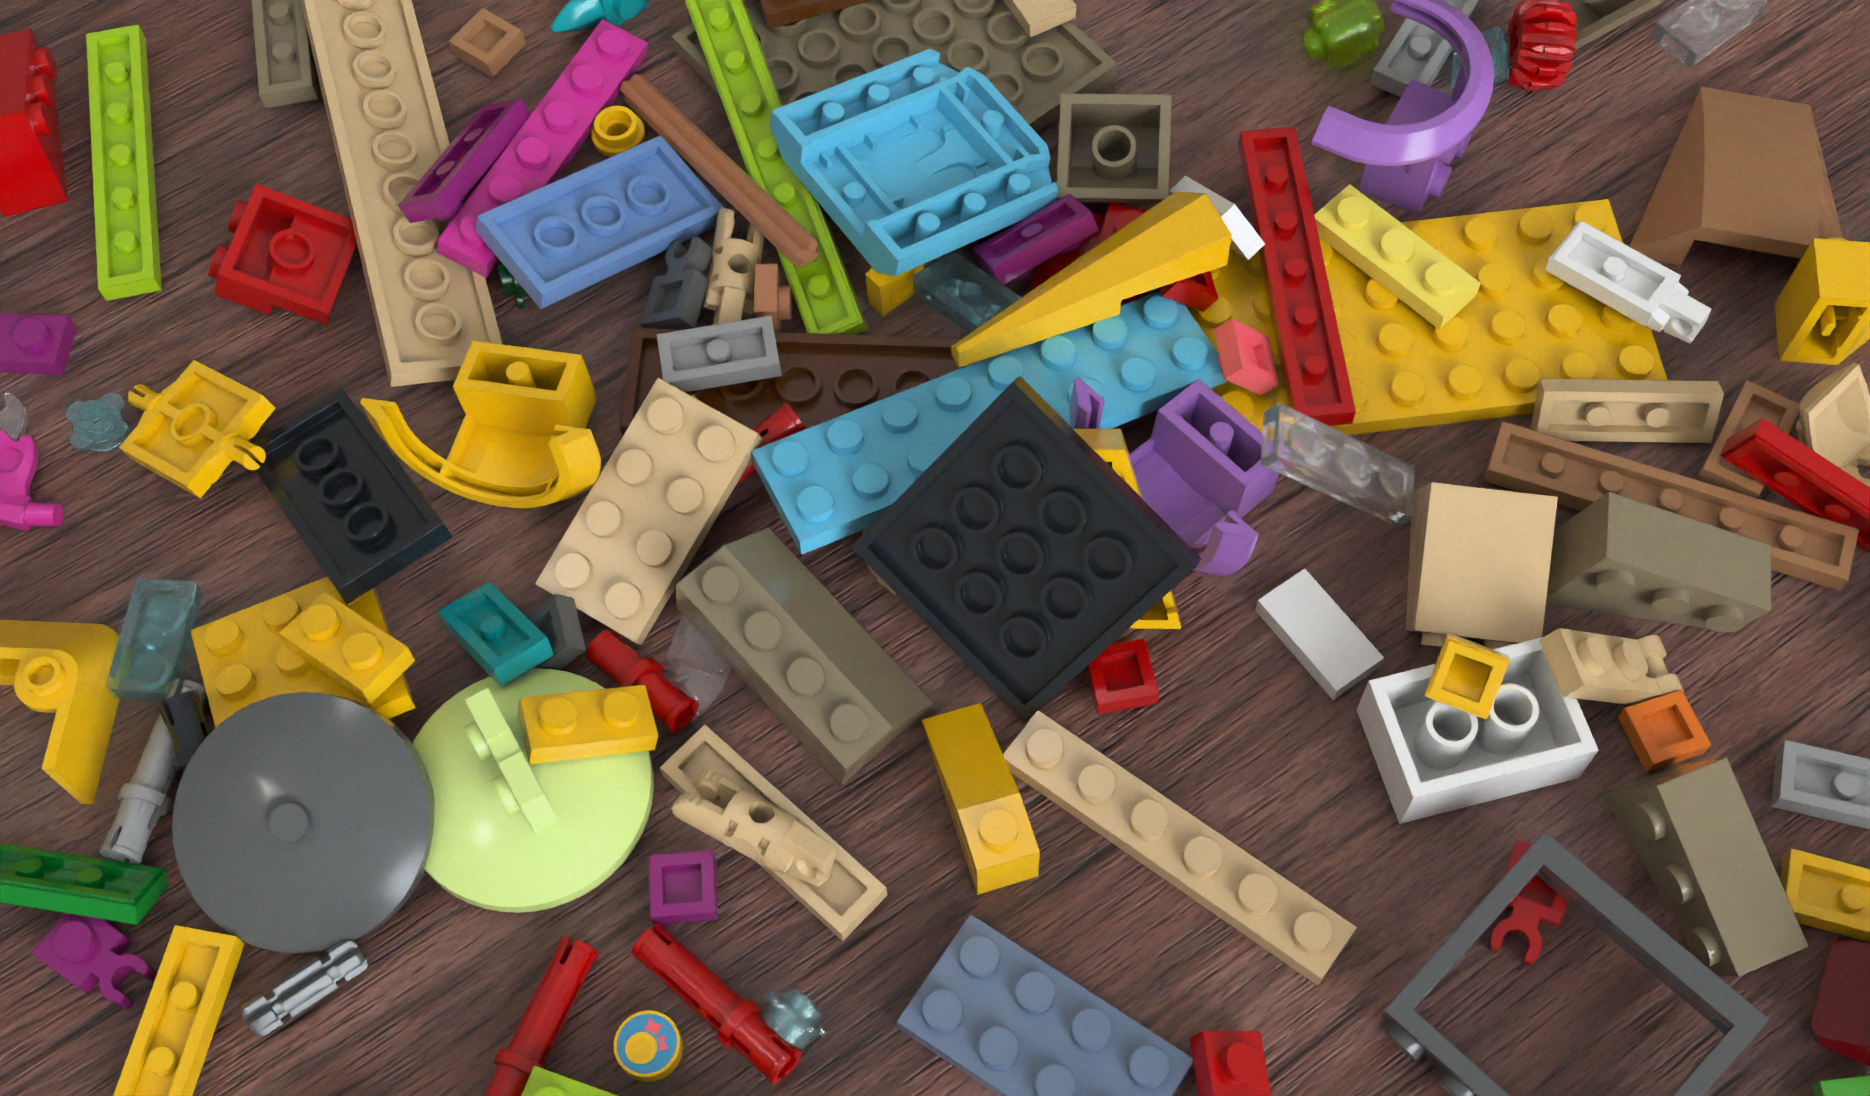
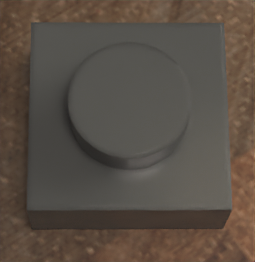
[527,594,586,670]

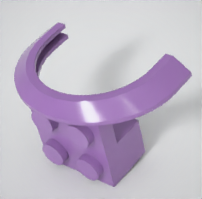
[1311,0,1494,215]
[1069,377,1286,576]

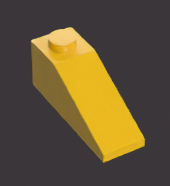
[922,703,1040,895]

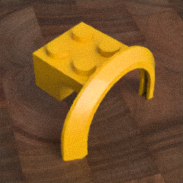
[360,340,601,508]

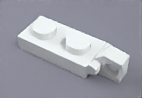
[1545,221,1711,344]

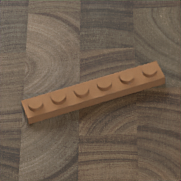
[1483,421,1859,591]

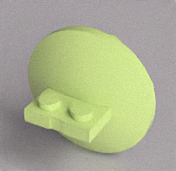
[412,668,654,913]

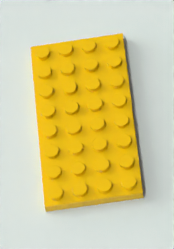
[1185,199,1668,444]

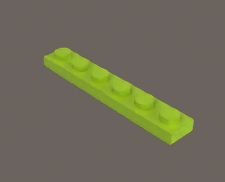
[86,24,162,301]

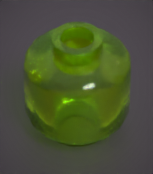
[1301,0,1385,69]

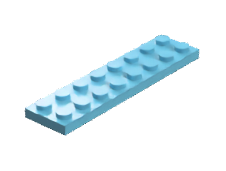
[751,291,1227,555]

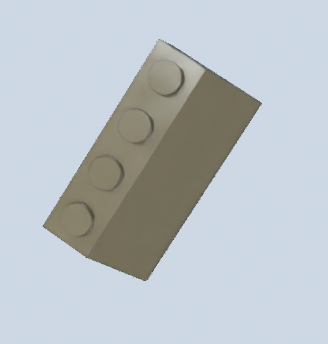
[676,527,933,786]

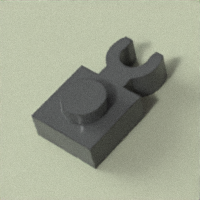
[640,236,712,329]

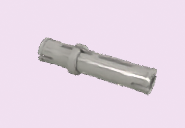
[99,679,208,865]

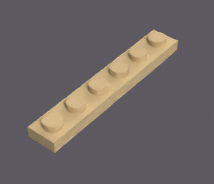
[1003,710,1357,986]

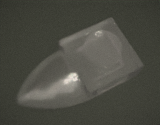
[666,614,732,722]

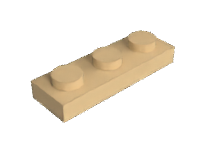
[1530,379,1724,443]

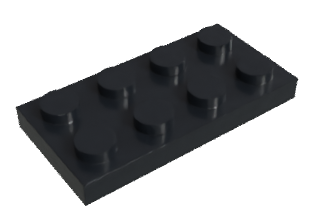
[251,389,452,604]

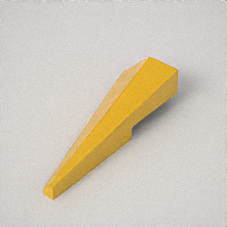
[951,192,1232,368]

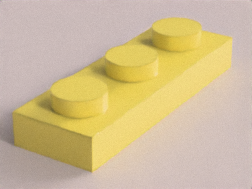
[1314,184,1481,330]

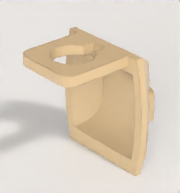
[1796,363,1870,487]

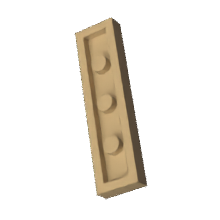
[660,724,888,941]

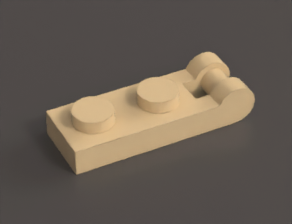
[1539,628,1684,705]

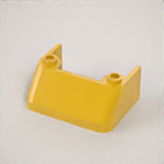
[0,620,130,805]

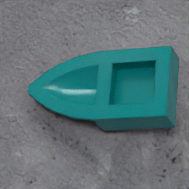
[550,0,650,33]

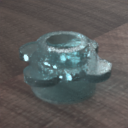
[66,392,129,451]
[762,988,829,1049]

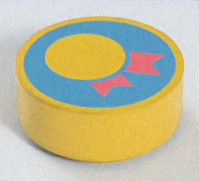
[614,1010,683,1082]

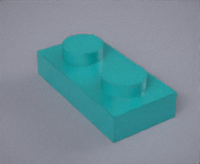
[437,581,554,687]

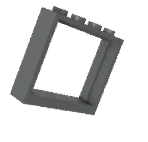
[1382,831,1770,1096]

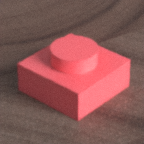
[1214,318,1279,396]

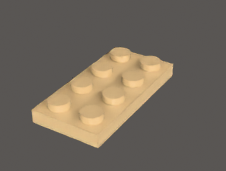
[535,378,763,645]

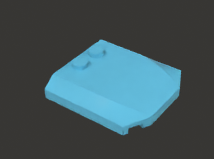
[770,48,1058,276]

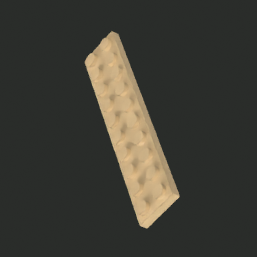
[300,0,503,387]

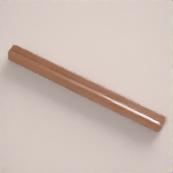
[620,74,820,268]

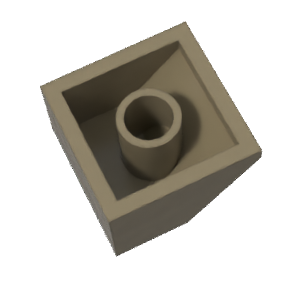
[1056,93,1172,203]

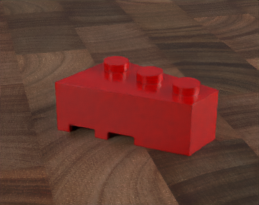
[0,28,68,217]

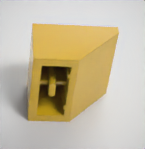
[1774,237,1870,365]

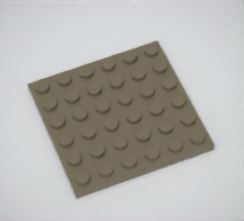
[671,0,1118,133]

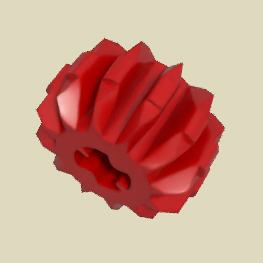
[1502,0,1578,91]

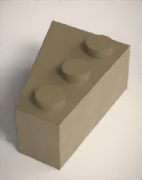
[1546,492,1771,632]
[1602,757,1809,977]

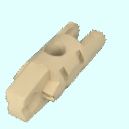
[704,207,765,325]
[671,768,837,886]

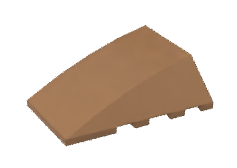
[1629,87,1843,267]

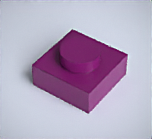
[649,850,718,925]

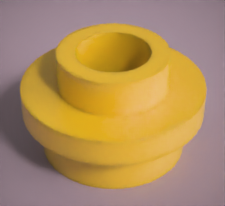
[591,106,645,157]

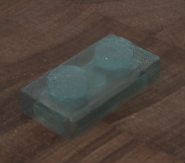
[912,252,1022,334]
[105,578,203,701]

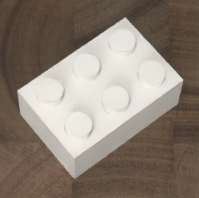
[1357,637,1599,824]

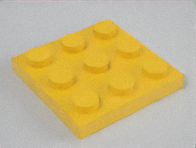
[190,576,416,728]

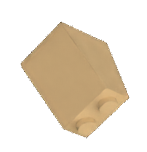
[1406,482,1558,649]

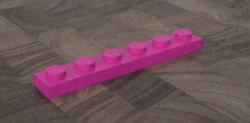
[437,19,648,278]

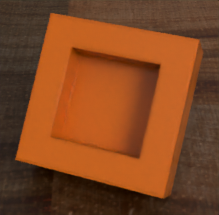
[1618,689,1711,773]

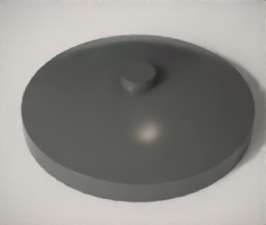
[172,692,434,953]

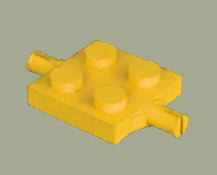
[118,360,276,498]

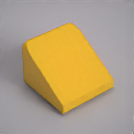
[1424,633,1510,720]

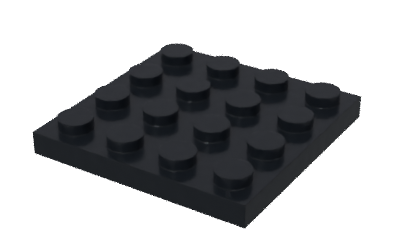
[851,376,1202,722]

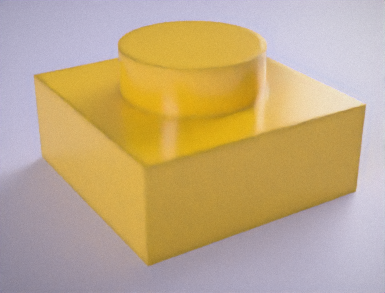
[865,264,925,317]

